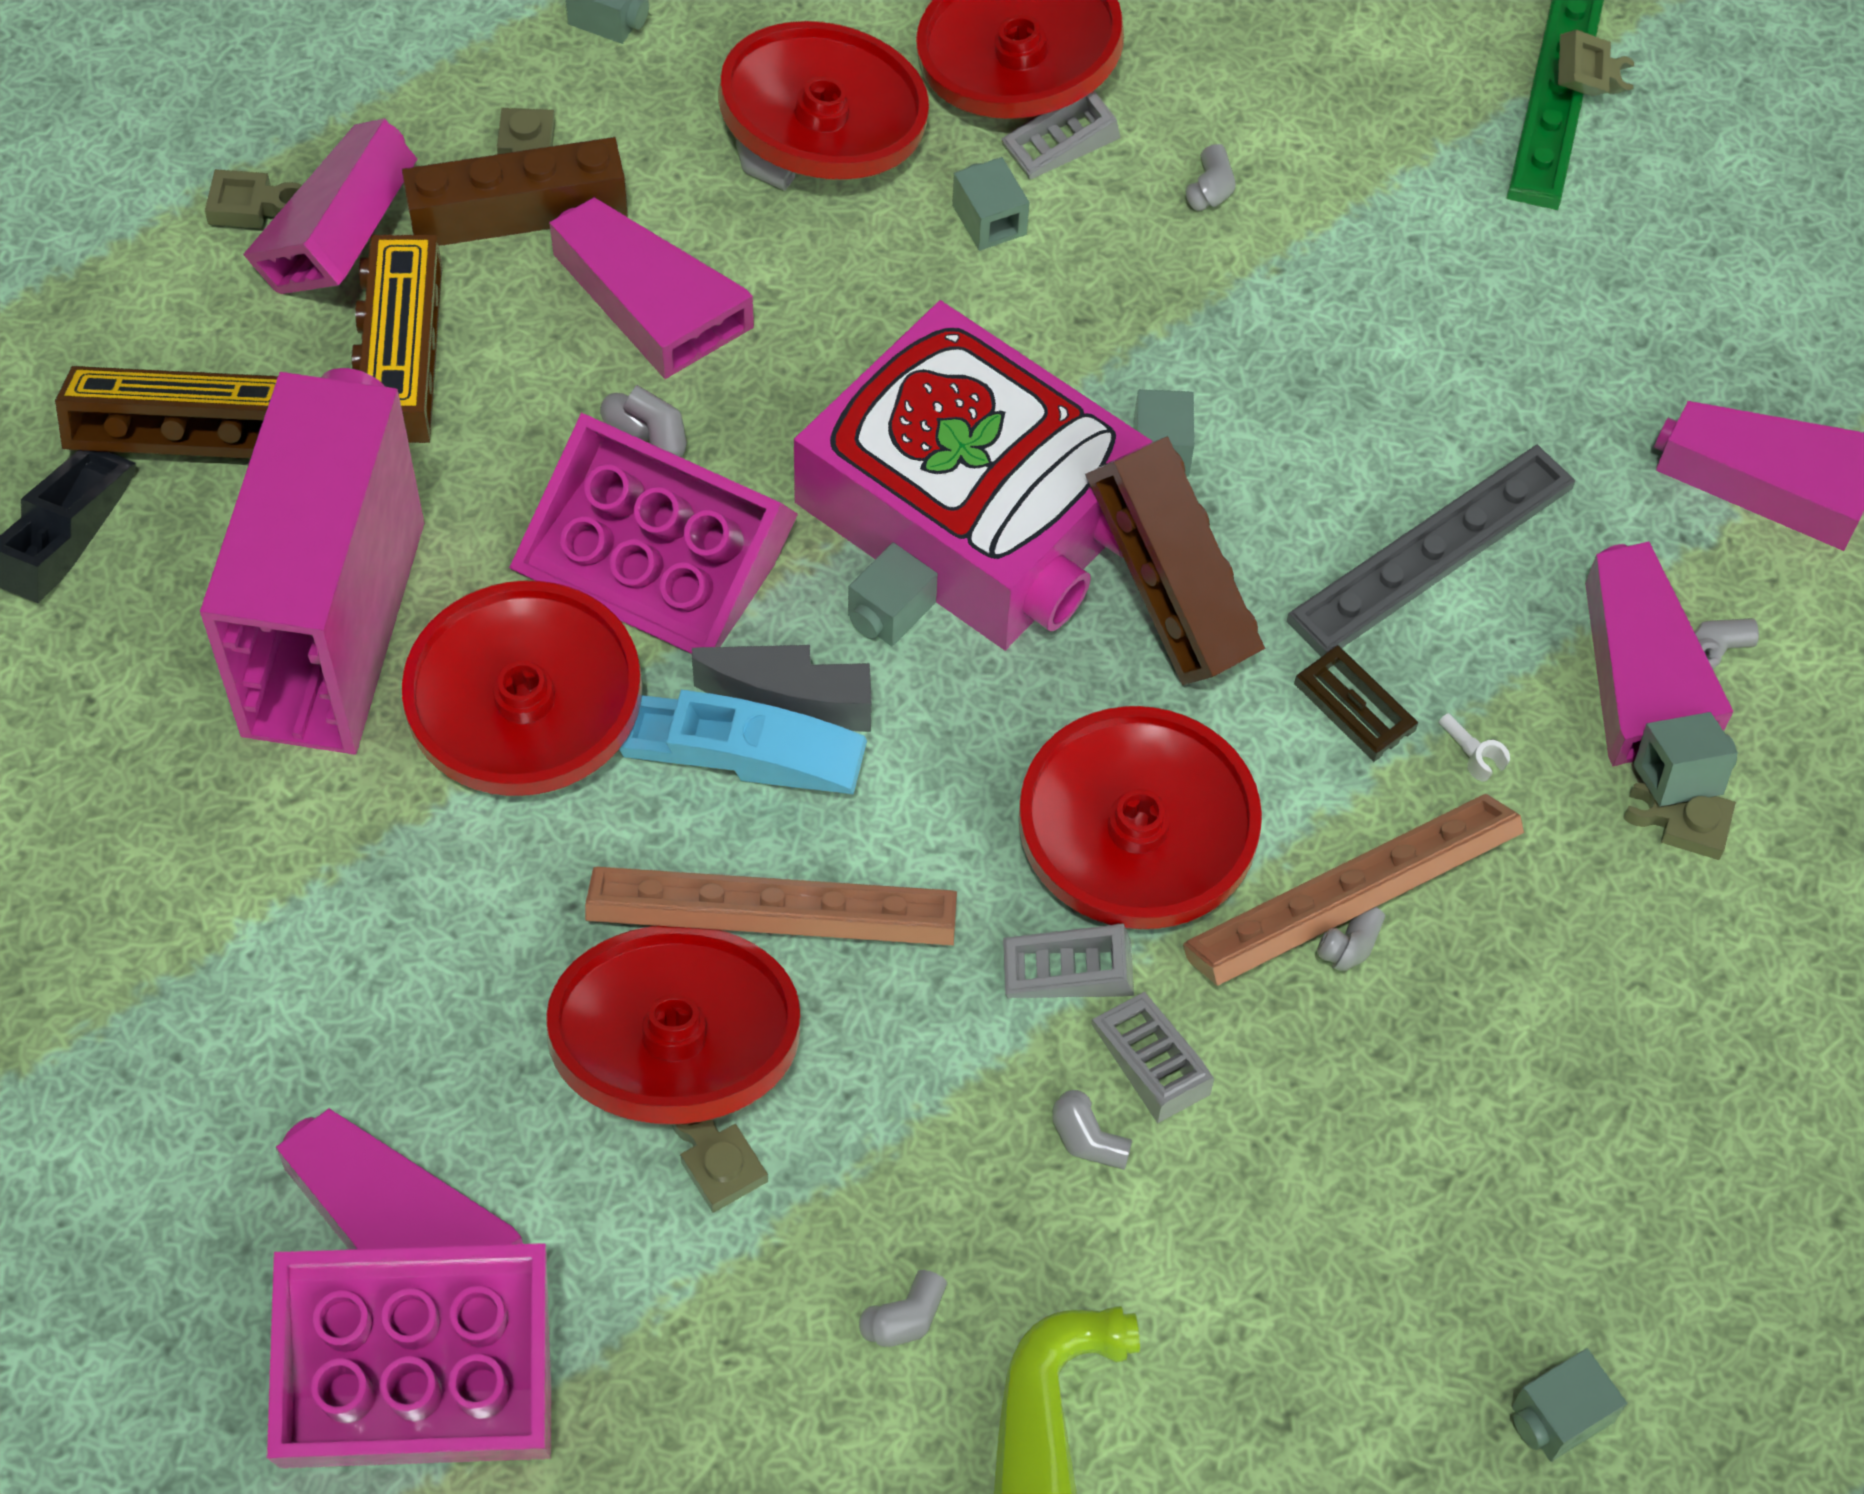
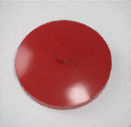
[916,0,1124,119]
[718,21,929,180]
[402,581,642,796]
[1018,706,1262,929]
[546,926,800,1124]

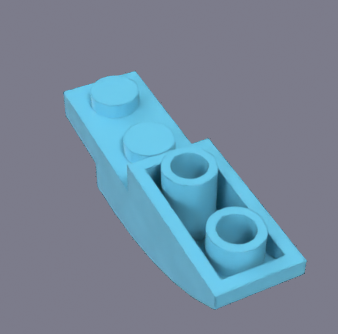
[619,690,867,794]

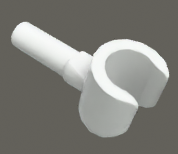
[1439,713,1510,782]

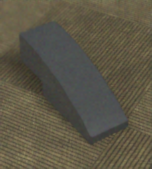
[692,645,872,732]

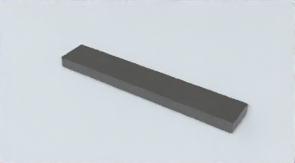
[1286,444,1576,657]

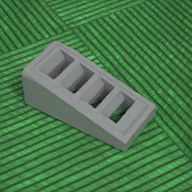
[1001,91,1120,180]
[1003,924,1134,998]
[1092,992,1214,1124]

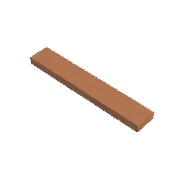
[1183,794,1524,986]
[585,866,957,946]

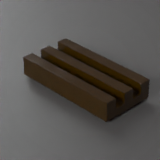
[1294,645,1419,762]

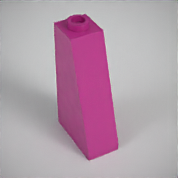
[243,118,418,294]
[549,197,754,379]
[1654,401,1864,551]
[1585,541,1734,767]
[276,1108,523,1250]

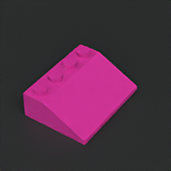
[509,412,798,654]
[267,1243,551,1469]

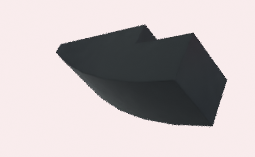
[0,450,136,603]

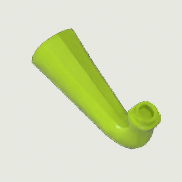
[994,1306,1140,1494]

